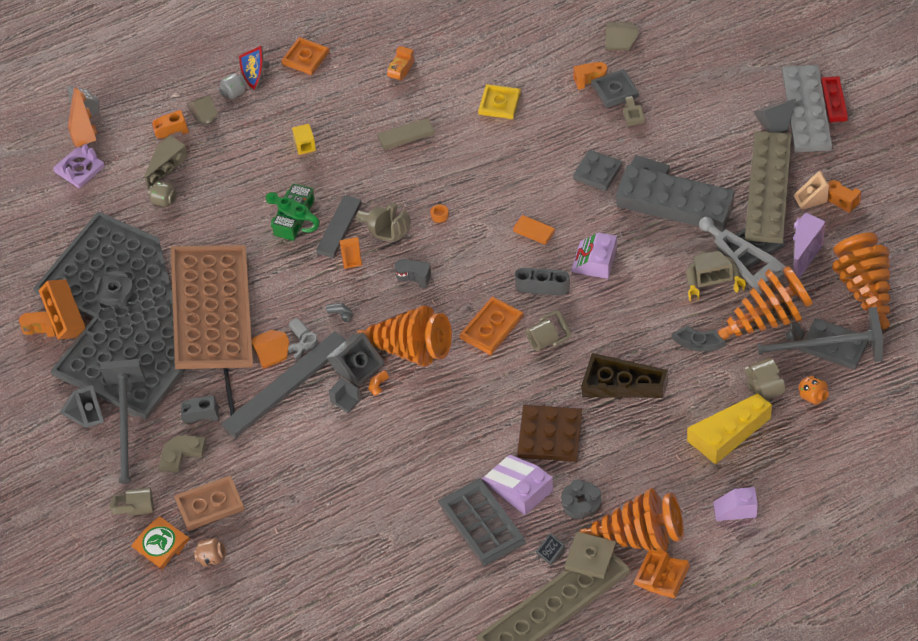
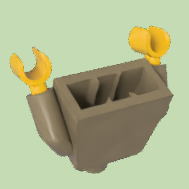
[686,251,746,302]

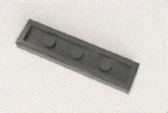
[316,195,362,258]

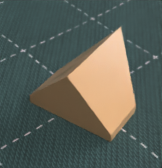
[793,171,829,209]

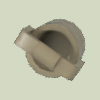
[526,310,571,351]
[109,487,154,516]

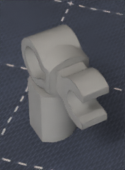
[288,318,318,360]

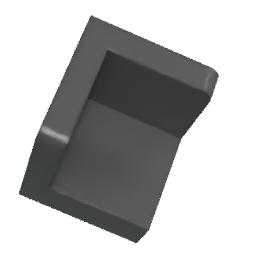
[329,378,361,413]

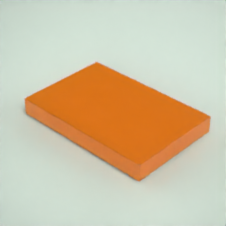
[459,296,524,355]

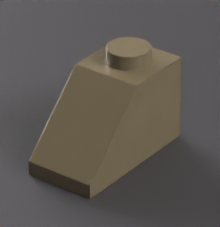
[186,95,218,124]

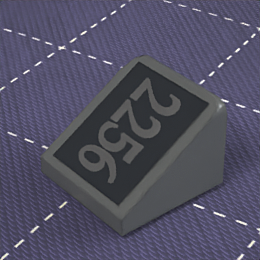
[536,534,565,565]

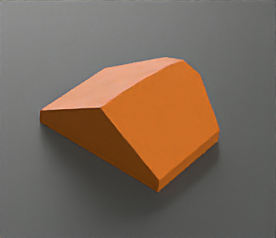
[251,330,289,369]

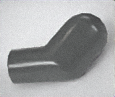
[326,303,353,322]

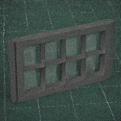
[438,478,526,566]

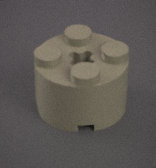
[744,358,785,401]

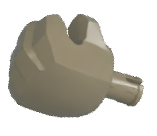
[356,203,411,241]

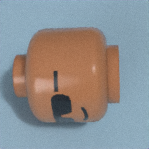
[194,538,226,567]

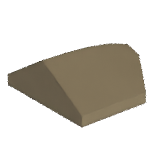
[605,22,638,50]

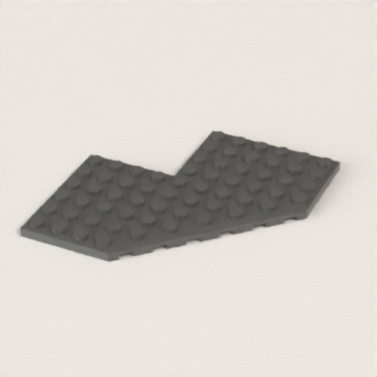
[33,211,186,420]

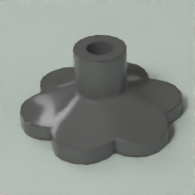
[786,322,804,341]

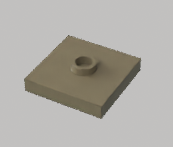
[565,532,616,579]

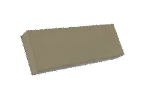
[377,118,435,150]

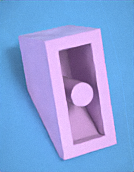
[713,487,758,521]

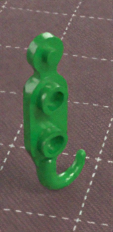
[265,192,320,233]

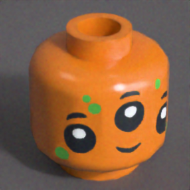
[798,376,829,405]

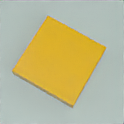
[478,84,521,119]

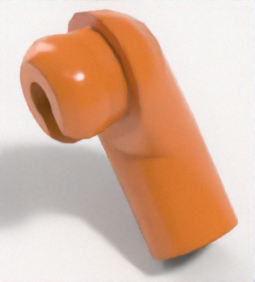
[368,370,389,396]

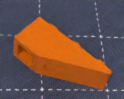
[68,87,97,147]

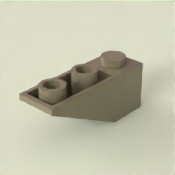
[144,135,188,189]

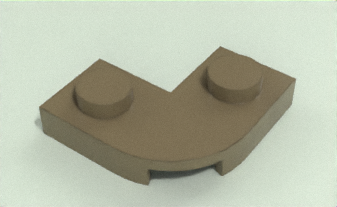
[159,435,206,472]

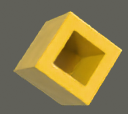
[292,124,316,155]

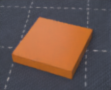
[281,37,330,75]

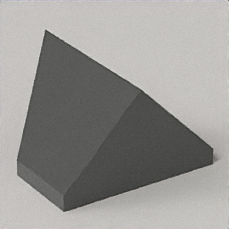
[754,99,796,133]
[60,385,104,428]

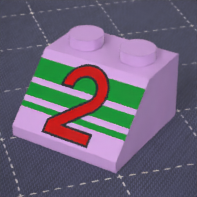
[571,233,617,279]

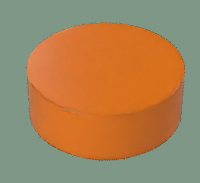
[430,204,449,223]

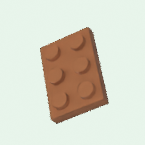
[174,475,245,531]

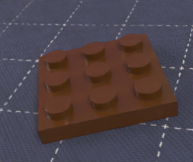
[517,405,582,462]

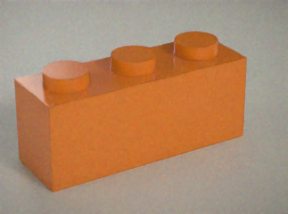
[38,279,86,340]

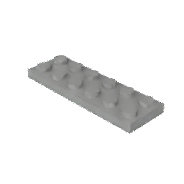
[782,65,832,153]

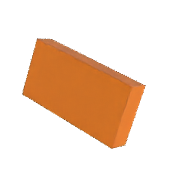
[513,215,555,245]
[340,237,362,269]

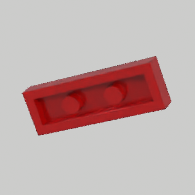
[821,76,848,123]

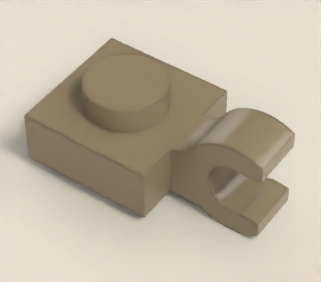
[623,96,645,127]

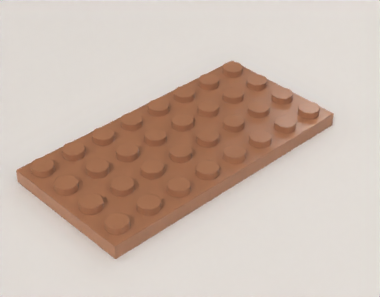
[171,245,253,369]

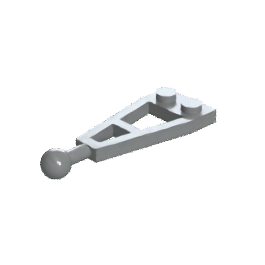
[699,217,786,295]

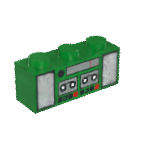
[271,183,315,241]

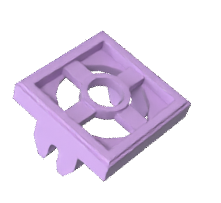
[53,144,105,189]

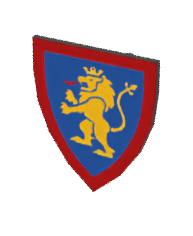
[239,46,270,90]

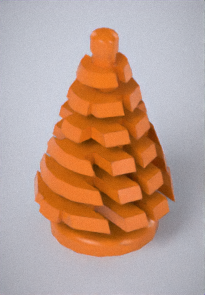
[831,232,890,330]
[718,266,813,340]
[357,305,452,367]
[579,488,684,552]

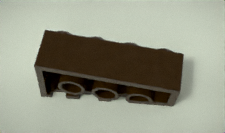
[581,353,668,398]

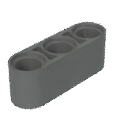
[515,268,570,295]

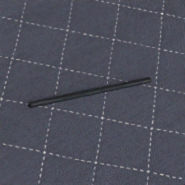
[223,368,235,416]

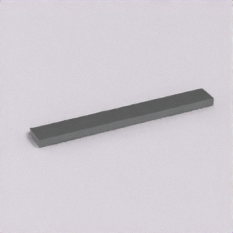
[222,331,346,439]

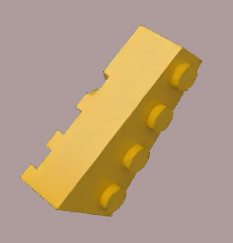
[687,393,772,465]

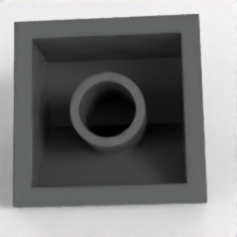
[326,333,385,387]

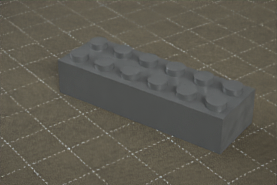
[616,165,735,232]

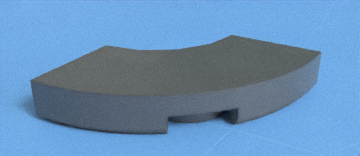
[671,325,726,351]

